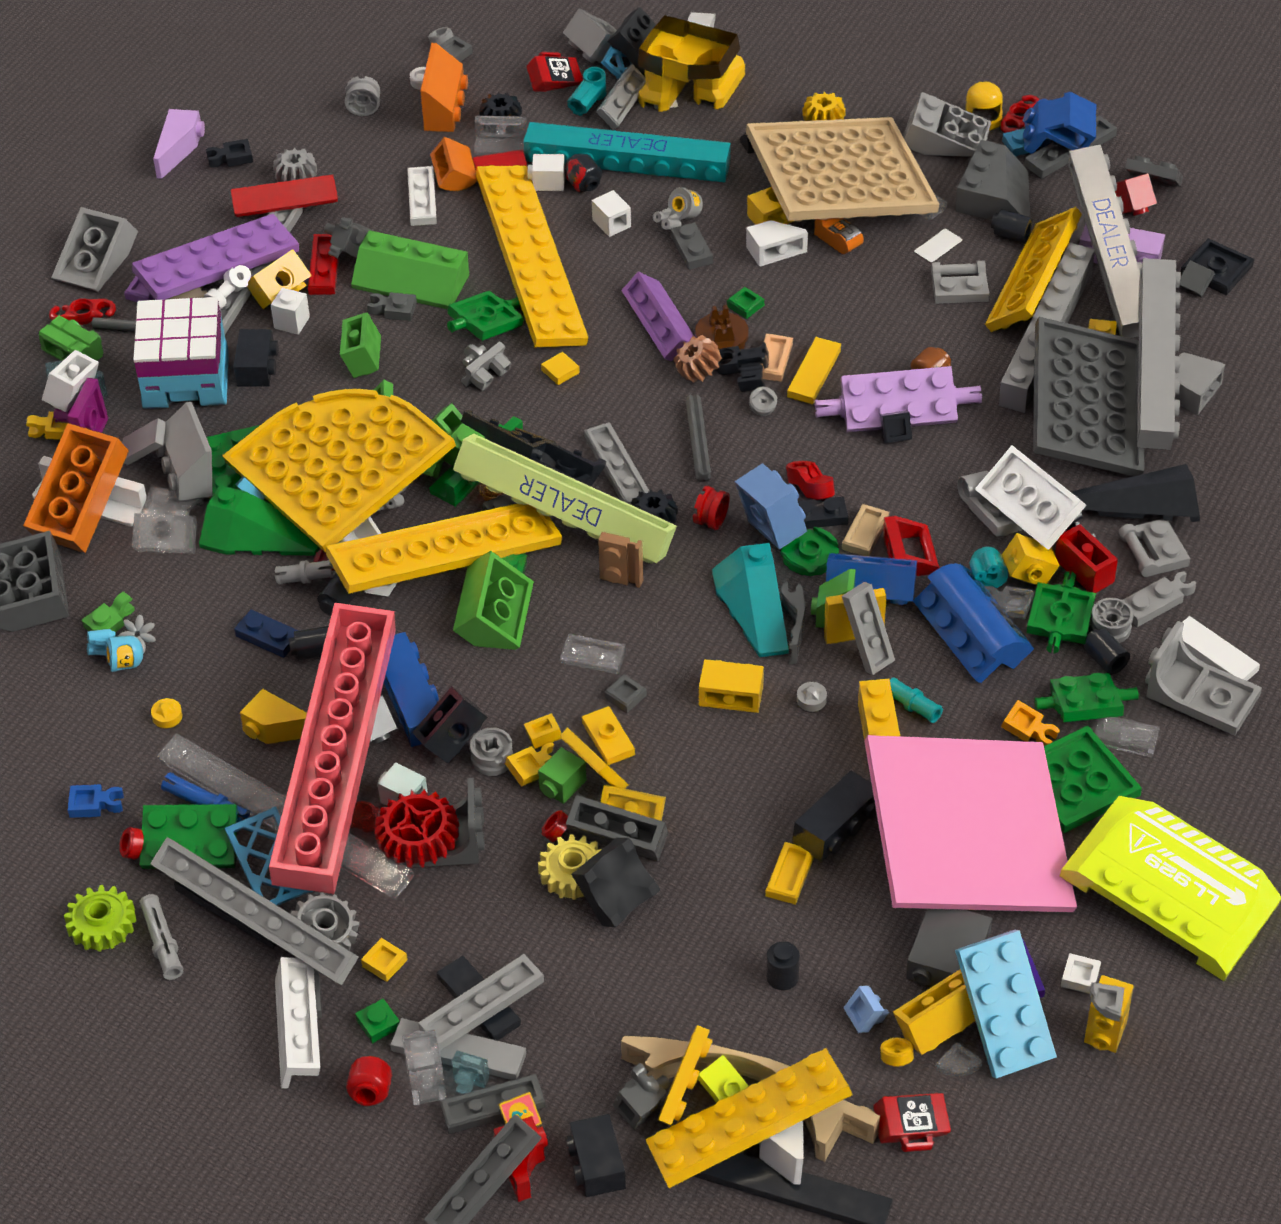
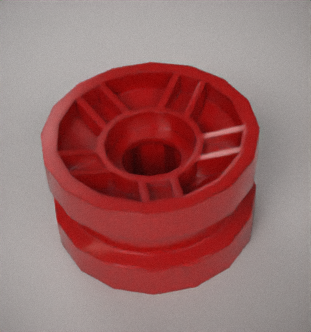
[693,486,730,530]

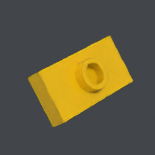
[582,706,635,765]

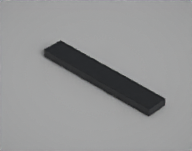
[693,1153,893,1224]

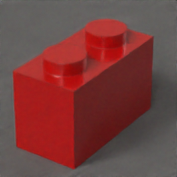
[1055,524,1118,593]

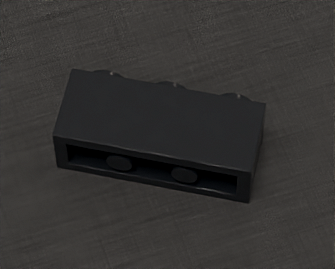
[792,770,877,862]

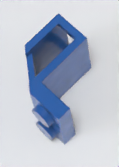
[1023,92,1096,154]

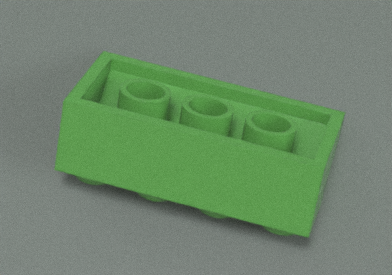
[351,230,469,309]

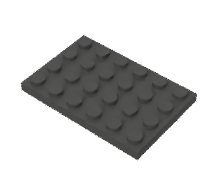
[1033,317,1144,476]

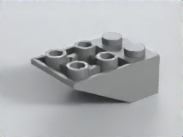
[903,92,991,157]

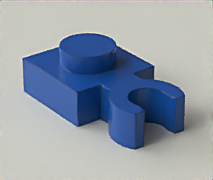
[68,784,124,818]

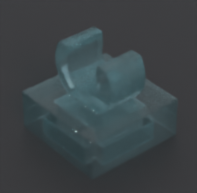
[452,1050,490,1094]

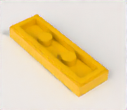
[787,337,841,404]

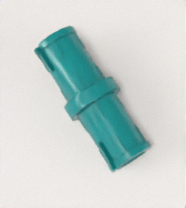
[890,677,943,723]

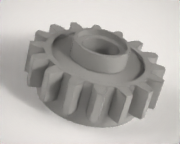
[290,892,359,951]

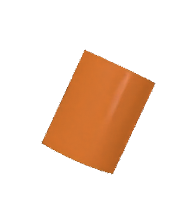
[430,137,478,191]

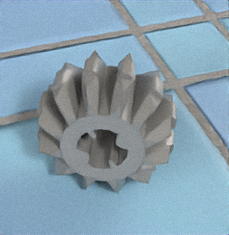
[273,148,317,182]

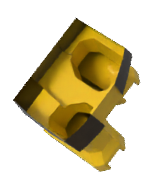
[638,15,745,112]

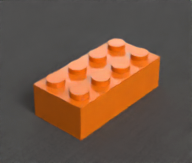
[23,423,129,553]

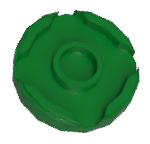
[781,527,839,576]

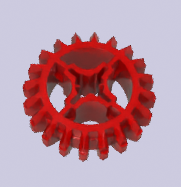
[374,789,460,869]

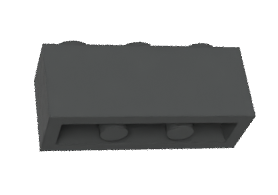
[566,795,668,861]

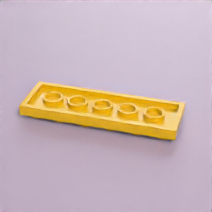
[985,207,1082,332]
[645,1048,853,1188]

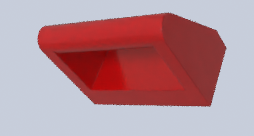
[883,516,939,576]

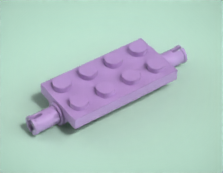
[814,366,982,432]

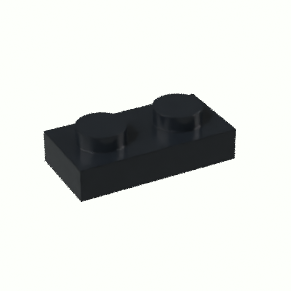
[798,496,848,529]

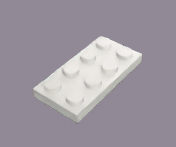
[975,445,1086,550]

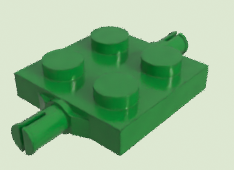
[447,291,524,341]
[1026,571,1096,654]
[1034,673,1139,722]

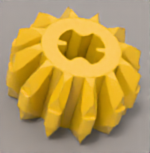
[802,91,846,121]

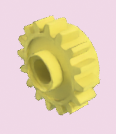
[538,834,602,900]

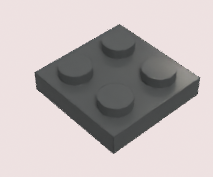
[1125,156,1183,186]

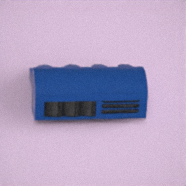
[913,563,1034,683]

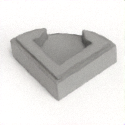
[1090,982,1124,1022]

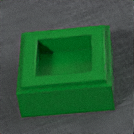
[727,287,765,319]

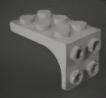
[1145,621,1262,735]

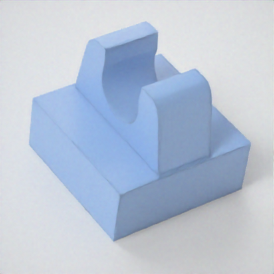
[844,986,889,1033]

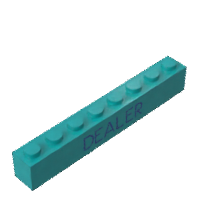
[523,122,731,183]

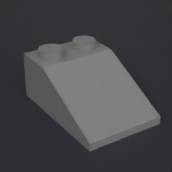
[51,207,138,292]

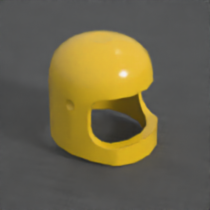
[965,81,1003,130]

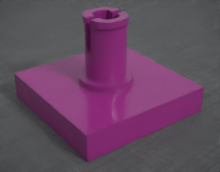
[54,378,109,433]

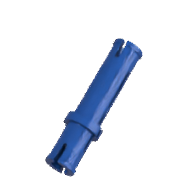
[161,772,250,822]

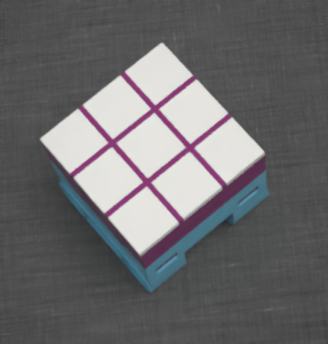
[134,297,229,409]

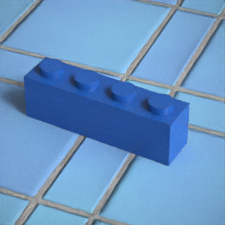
[384,632,439,747]

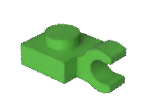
[82,592,135,633]

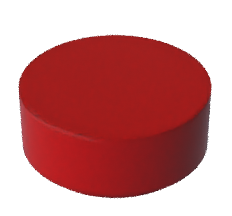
[542,810,568,842]
[120,827,144,860]

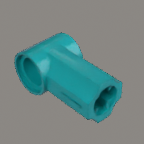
[567,67,607,116]

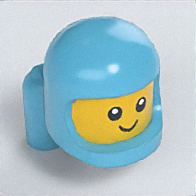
[87,629,143,672]

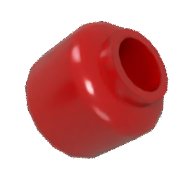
[346,1056,392,1106]

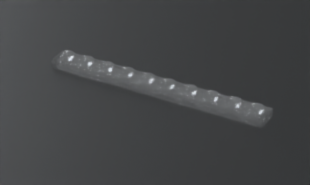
[157,733,414,900]

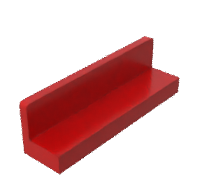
[230,174,338,217]

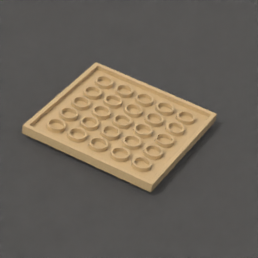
[746,117,939,221]

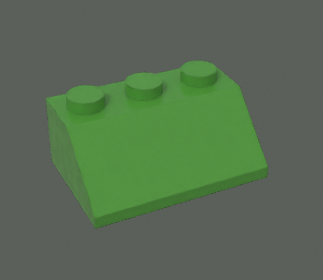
[453,551,534,650]

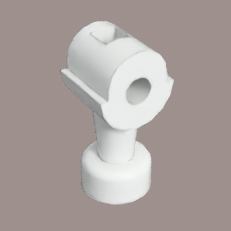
[204,265,251,310]

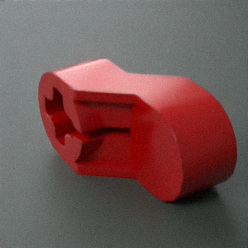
[786,461,835,499]

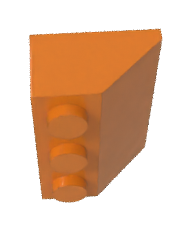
[420,43,468,132]

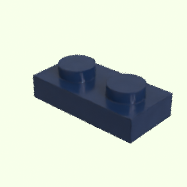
[234,609,299,658]

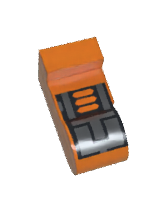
[814,218,864,254]

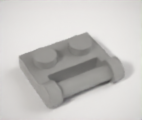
[931,260,989,304]
[1118,519,1190,577]

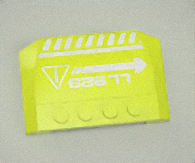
[1059,796,1281,981]

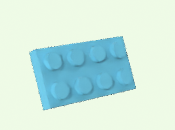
[955,929,1057,1078]

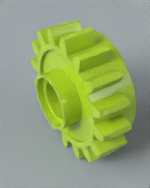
[64,885,137,952]

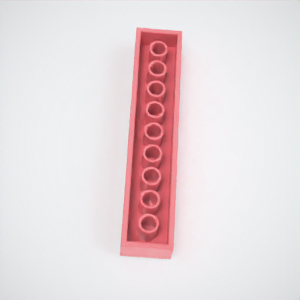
[269,603,396,894]

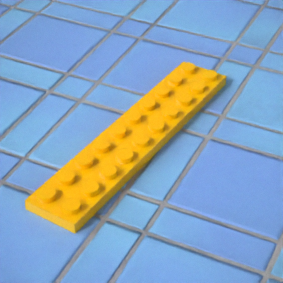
[476,165,589,347]

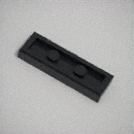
[437,956,521,1041]

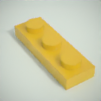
[657,1025,712,1125]

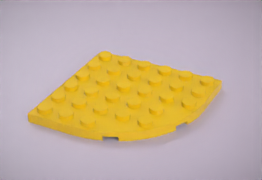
[222,389,456,553]

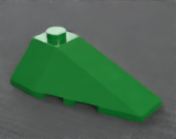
[199,485,320,556]

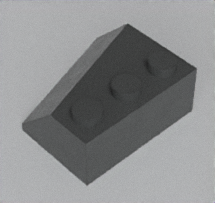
[955,140,1030,220]
[0,531,69,632]

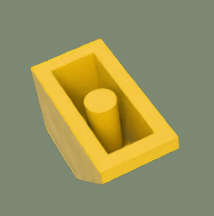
[240,689,307,744]

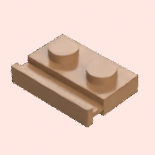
[598,532,643,588]

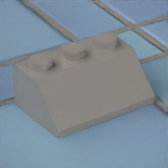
[156,402,212,501]

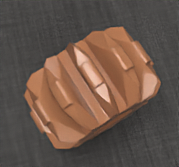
[673,335,722,383]

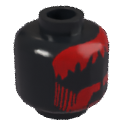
[564,154,602,192]

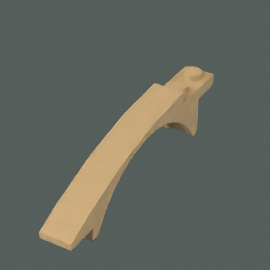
[621,1036,880,1162]

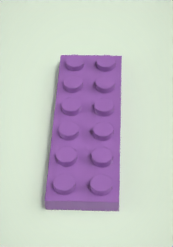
[132,214,299,300]

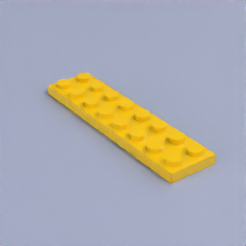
[326,503,562,594]

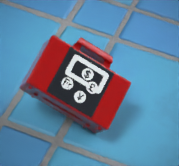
[526,52,583,92]
[873,1093,951,1152]

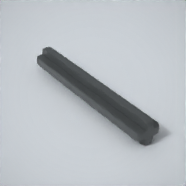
[686,394,711,481]

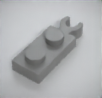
[1123,571,1196,627]

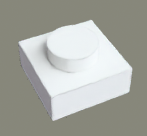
[1061,953,1101,994]

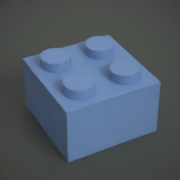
[735,463,807,550]

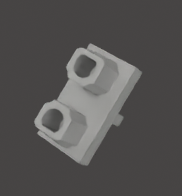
[461,341,511,391]

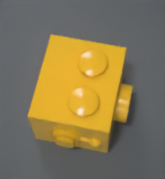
[1002,533,1059,585]

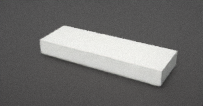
[408,166,437,226]
[1182,616,1260,681]

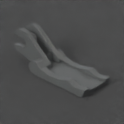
[781,582,805,664]

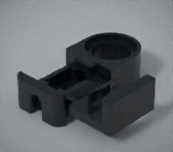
[716,342,769,392]

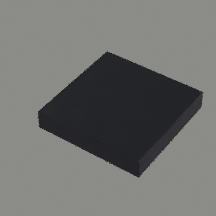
[1180,238,1254,295]

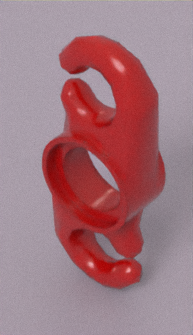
[1000,95,1040,133]
[49,298,116,325]

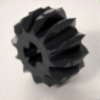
[479,92,522,132]
[630,488,678,525]

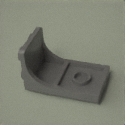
[377,778,485,869]

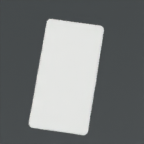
[914,229,963,262]

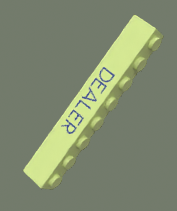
[453,434,677,563]

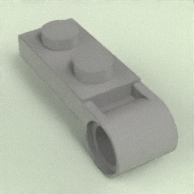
[957,471,1022,537]

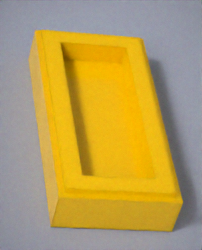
[765,842,814,905]

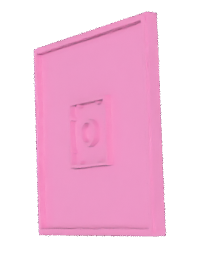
[864,735,1077,912]

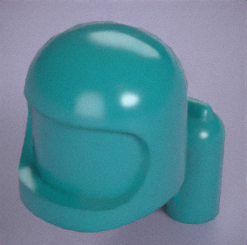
[969,546,1008,589]

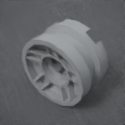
[345,76,380,116]
[1090,598,1134,643]
[470,728,513,776]

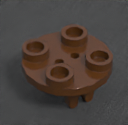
[695,305,749,350]

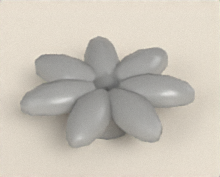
[118,615,156,653]

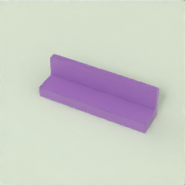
[621,271,695,362]

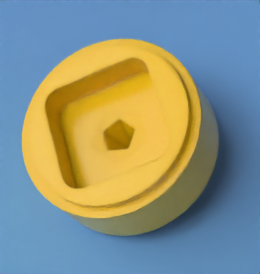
[151,698,182,728]
[880,1038,914,1066]

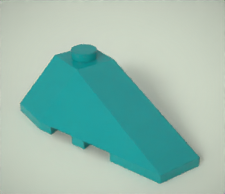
[712,543,789,657]

